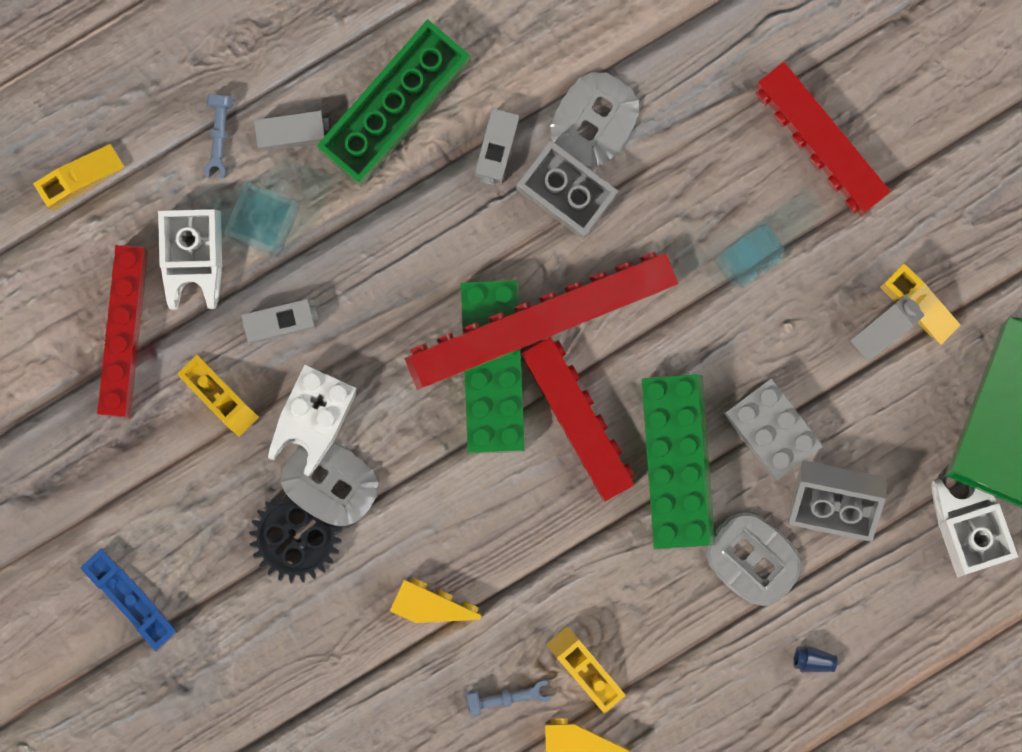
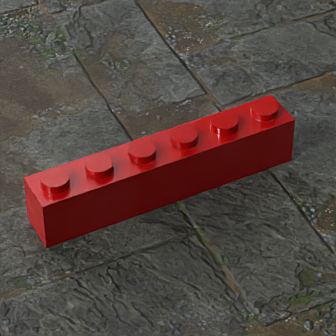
[755,61,891,216]
[97,245,148,419]
[521,337,636,502]

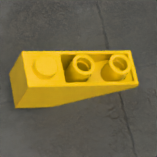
[33,144,125,212]
[880,264,960,345]
[390,577,482,623]

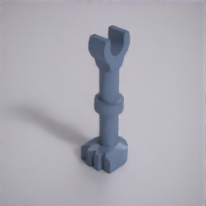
[204,94,233,179]
[466,680,551,717]

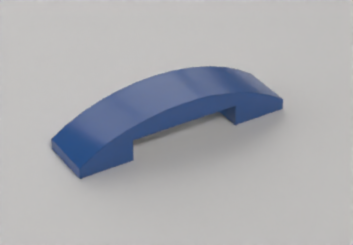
[80,549,177,651]

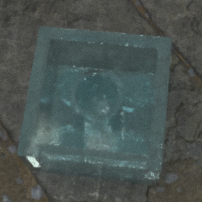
[224,181,300,258]
[714,222,785,288]

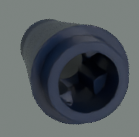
[793,644,838,673]

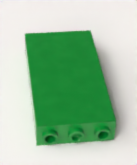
[945,317,1022,508]

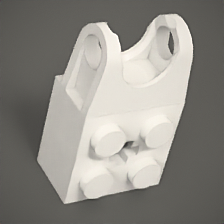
[158,209,222,310]
[268,365,356,477]
[932,479,1018,578]

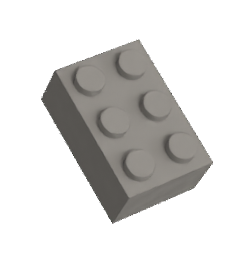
[516,140,619,240]
[723,378,823,482]
[788,460,886,542]

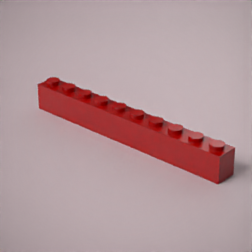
[404,251,679,390]

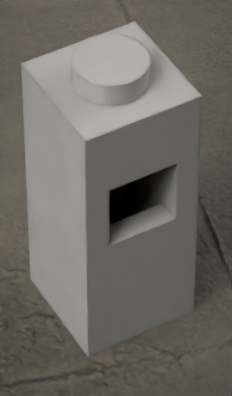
[475,108,520,187]
[254,111,330,152]
[851,294,925,362]
[241,299,319,345]

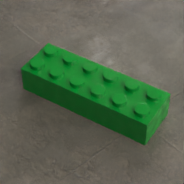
[316,19,471,187]
[461,280,525,454]
[642,374,715,549]

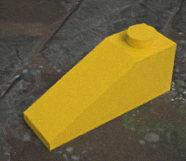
[177,355,259,437]
[546,626,626,714]
[545,718,631,752]

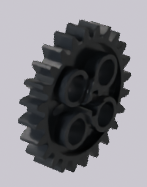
[249,494,342,584]

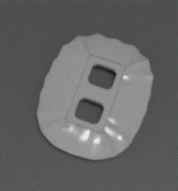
[551,72,639,166]
[281,444,378,526]
[706,512,801,606]

